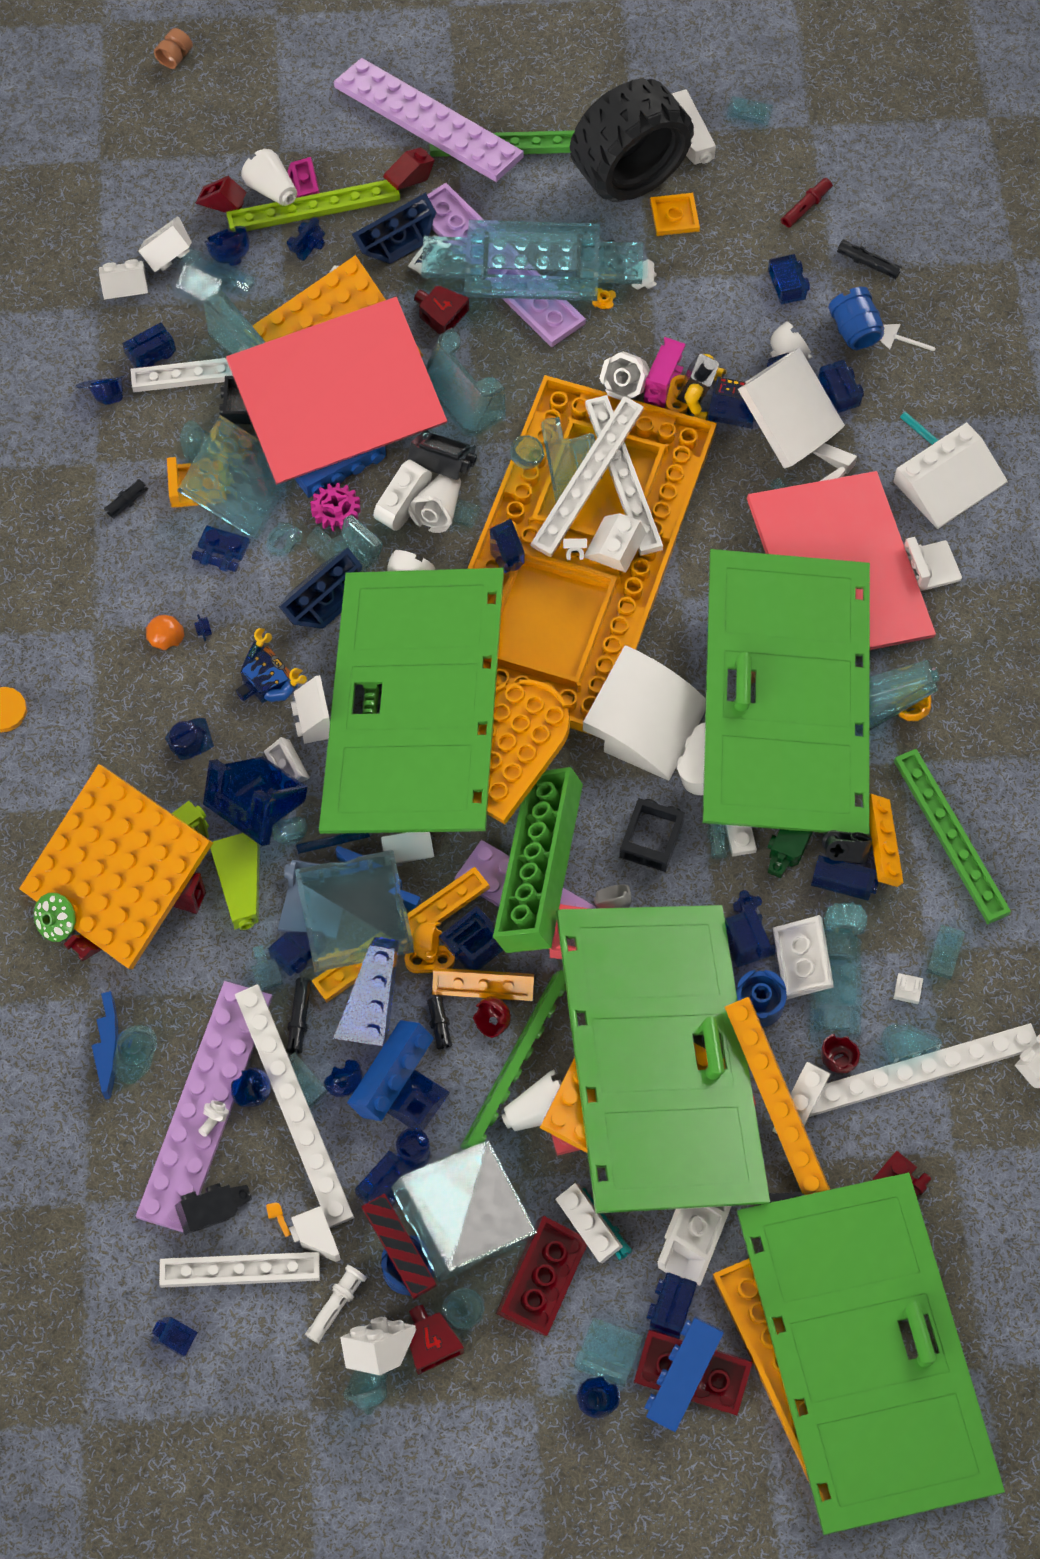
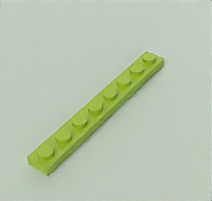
[226,180,400,234]

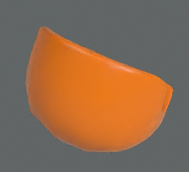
[146,615,184,650]

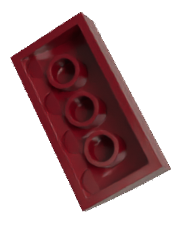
[495,1216,587,1336]
[634,1329,753,1416]

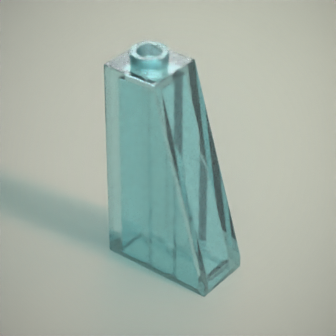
[203,291,266,355]
[855,660,940,735]

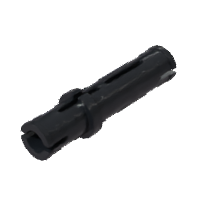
[837,239,902,280]
[286,977,312,1054]

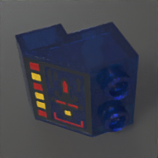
[708,376,755,429]

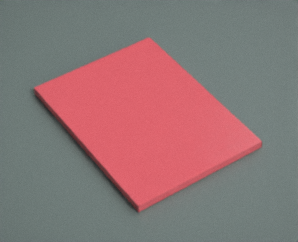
[226,296,447,485]
[747,471,936,650]

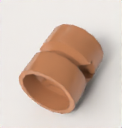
[154,28,193,69]

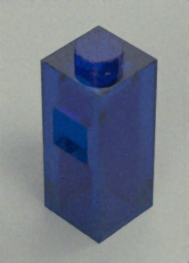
[811,855,879,901]

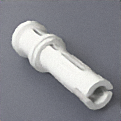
[305,1265,367,1344]

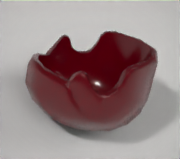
[473,996,511,1038]
[821,1034,860,1073]

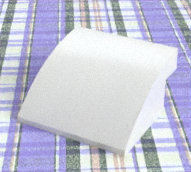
[738,347,845,468]
[583,645,706,781]

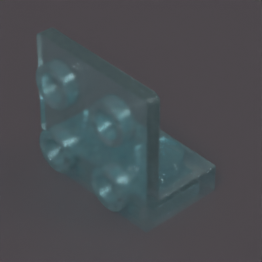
[574,1318,643,1388]

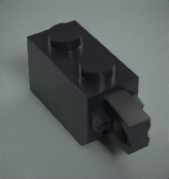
[174,1183,252,1235]

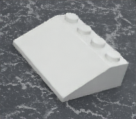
[893,422,1008,529]

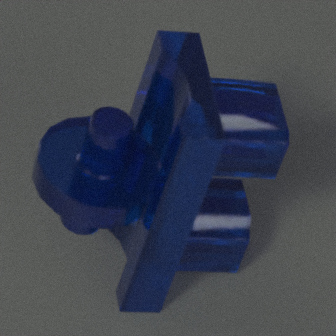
[286,217,325,261]

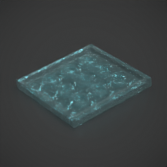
[177,415,290,539]

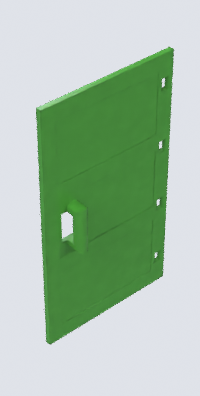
[702,549,870,835]
[319,568,504,834]
[556,905,770,1213]
[737,1173,1005,1536]

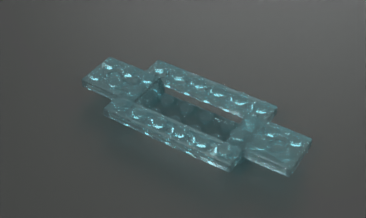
[421,220,643,301]

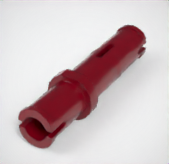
[781,178,833,228]

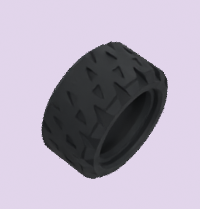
[570,78,694,202]

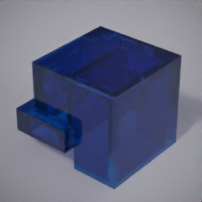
[725,903,776,968]
[439,906,503,970]

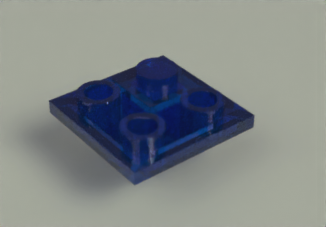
[387,1069,450,1135]

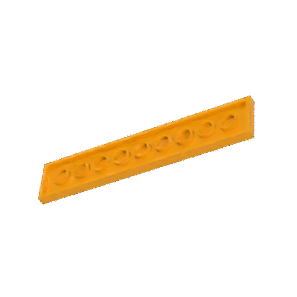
[712,1258,831,1502]

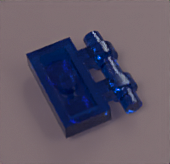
[192,525,250,572]

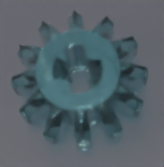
[824,902,867,938]

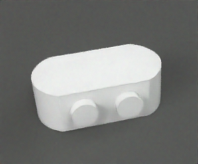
[374,460,432,531]
[677,723,705,795]

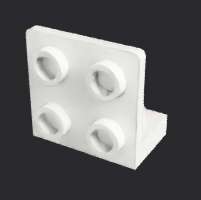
[904,537,962,591]

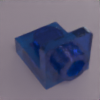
[151,1317,198,1357]

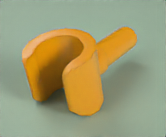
[266,1202,291,1237]

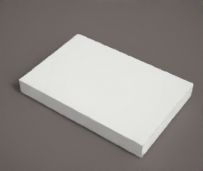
[773,915,834,999]

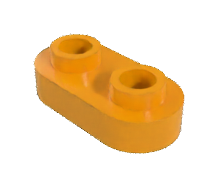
[665,375,688,414]
[405,945,455,973]

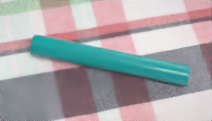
[900,412,939,445]

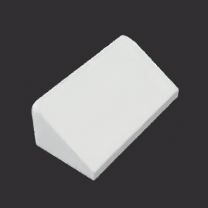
[264,737,310,790]
[381,832,434,865]

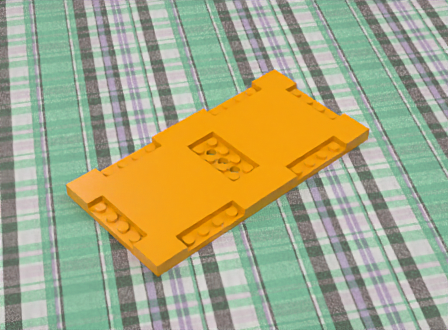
[467,375,717,735]

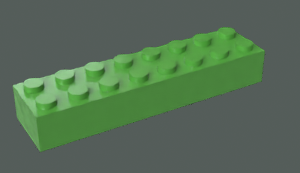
[493,767,583,953]

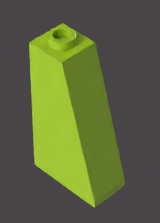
[210,829,260,930]

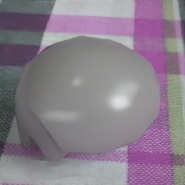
[594,884,632,908]

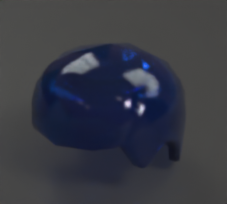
[324,1059,363,1097]
[231,1068,272,1107]
[576,1377,621,1418]

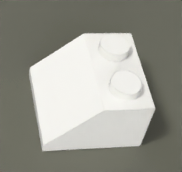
[139,216,192,272]
[584,513,646,573]
[291,675,330,744]

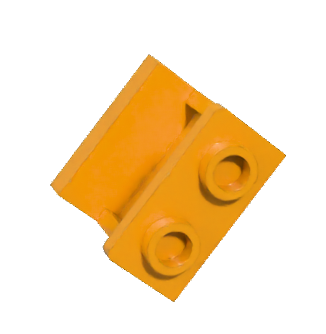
[167,454,230,508]

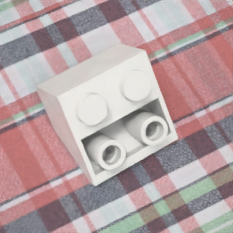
[340,1317,416,1375]

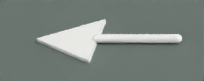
[880,324,935,351]

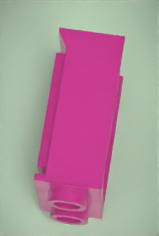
[644,337,686,409]

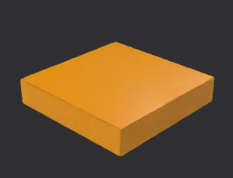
[650,193,700,236]

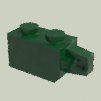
[767,829,813,878]

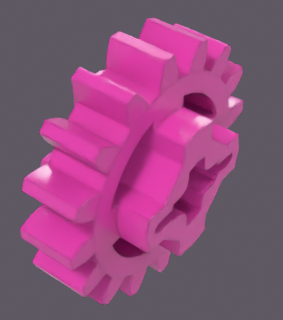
[310,483,361,531]

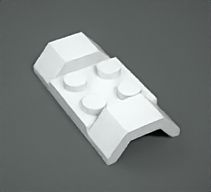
[658,1206,731,1286]

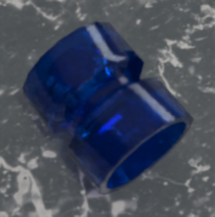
[396,1128,431,1171]

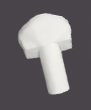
[198,1100,229,1137]

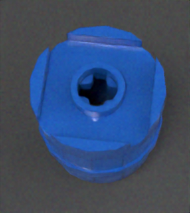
[828,287,884,350]

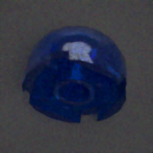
[204,226,250,266]

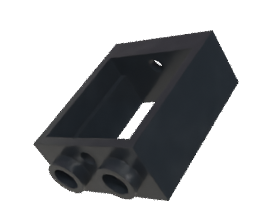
[619,798,685,872]

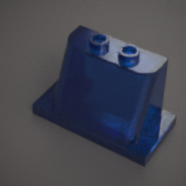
[203,756,308,846]

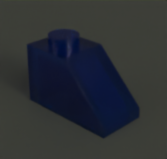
[490,519,524,574]

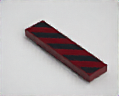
[361,1193,437,1300]

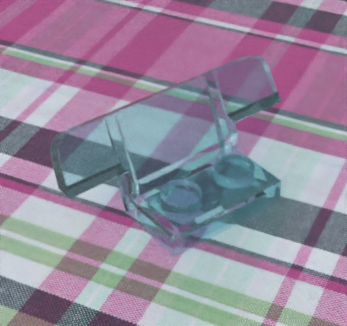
[175,247,255,305]
[541,417,602,503]
[307,515,383,572]

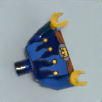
[236,628,307,703]

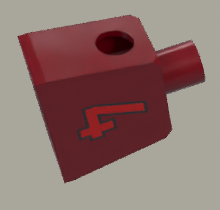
[414,286,469,338]
[409,1305,464,1375]

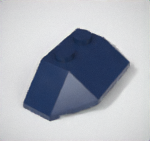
[352,192,436,264]
[278,547,362,629]

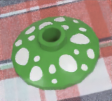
[34,893,76,942]

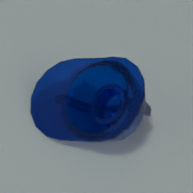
[76,375,125,405]
[165,718,214,760]

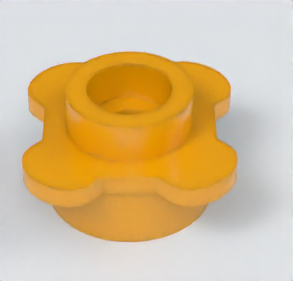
[592,288,616,309]

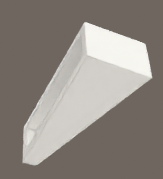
[812,443,857,474]

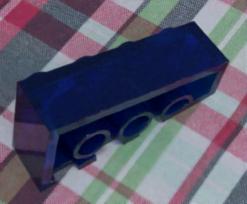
[333,937,399,1046]

